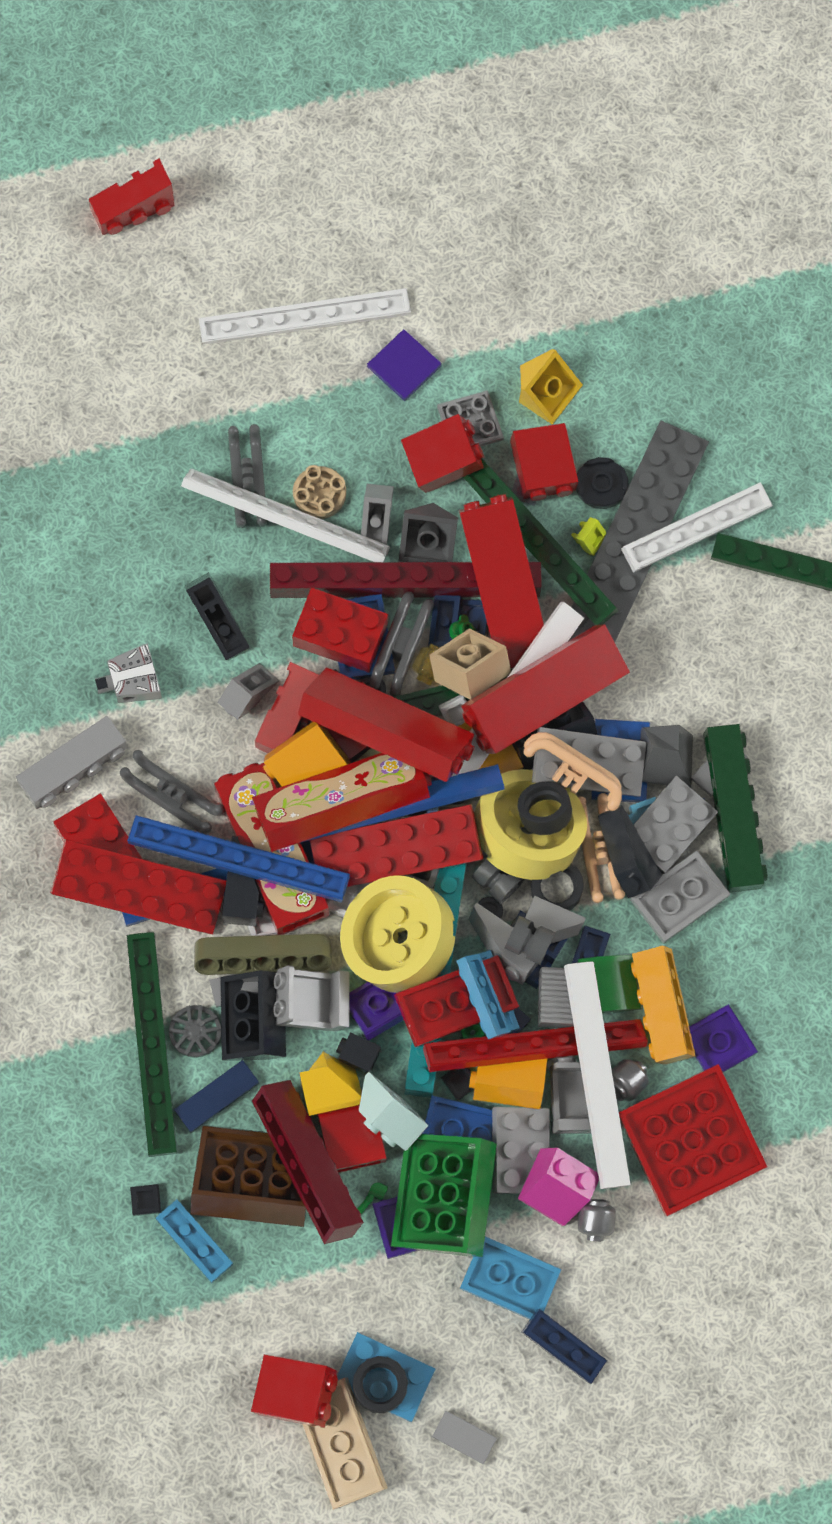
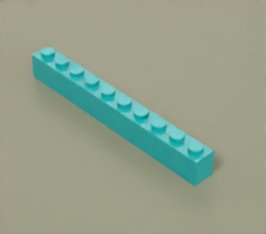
[404,863,466,1098]

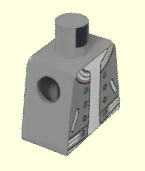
[95,643,162,703]

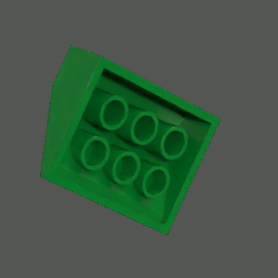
[391,1134,497,1257]

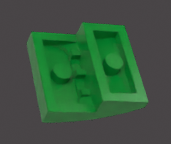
[577,955,641,1013]

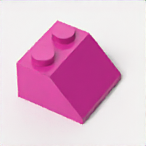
[518,1148,599,1226]

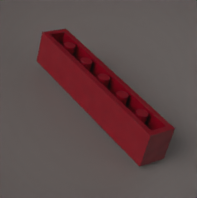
[252,1080,364,1244]

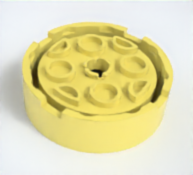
[474,769,587,880]
[340,876,455,993]

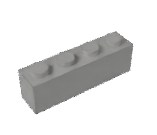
[16,716,127,809]

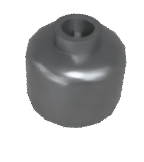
[612,1059,649,1101]
[578,1199,616,1242]

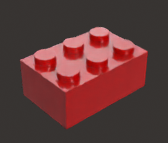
[292,587,388,673]
[53,793,142,859]

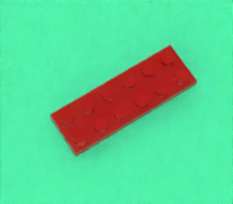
[310,804,483,887]
[50,839,226,935]

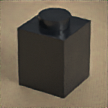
[336,1032,381,1074]

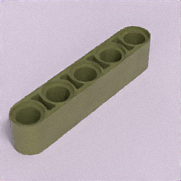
[194,934,332,975]

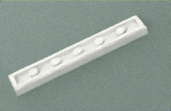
[621,482,773,573]

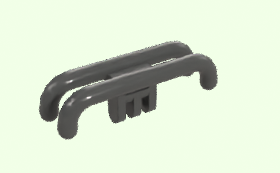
[228,424,268,529]
[369,591,435,697]
[120,750,225,834]

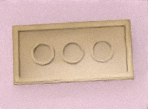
[302,1378,388,1510]

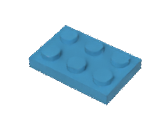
[460,1236,561,1320]
[337,1332,436,1423]

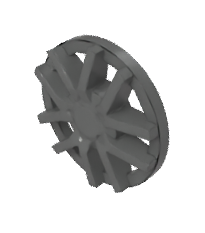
[169,1005,221,1058]

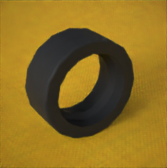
[517,781,572,835]
[531,863,584,911]
[353,1356,408,1413]

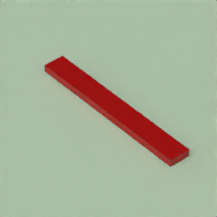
[423,1019,648,1072]

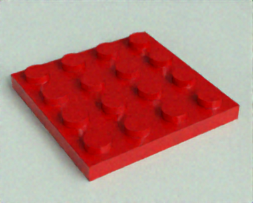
[619,1064,767,1216]

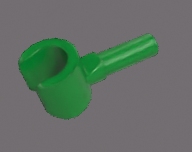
[357,1182,388,1214]

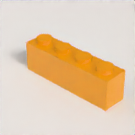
[631,945,696,1065]

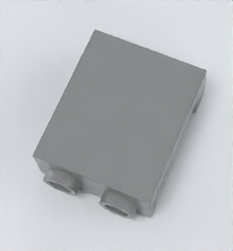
[274,965,349,1031]
[550,1058,611,1134]

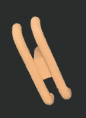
[524,732,622,811]
[578,793,625,903]

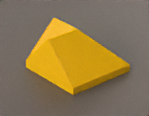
[519,349,583,424]
[300,1051,362,1116]

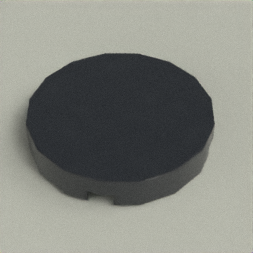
[576,457,628,509]

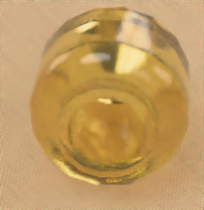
[412,644,439,686]

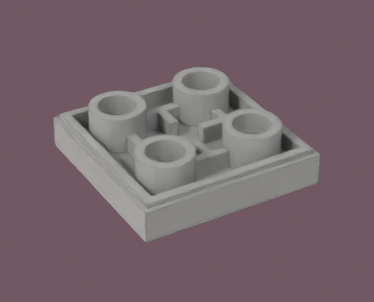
[437,390,504,447]

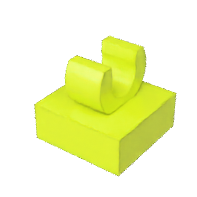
[571,517,607,556]

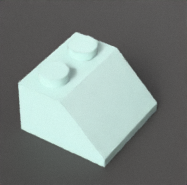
[359,1072,428,1151]

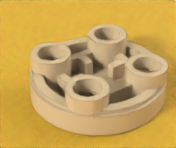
[293,465,346,519]

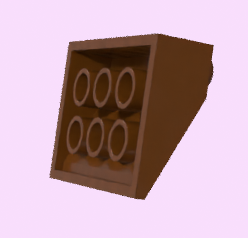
[191,1126,306,1227]

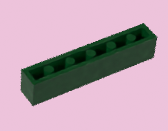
[703,724,768,893]

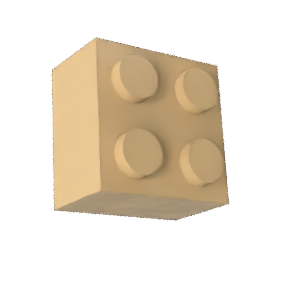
[429,628,511,700]

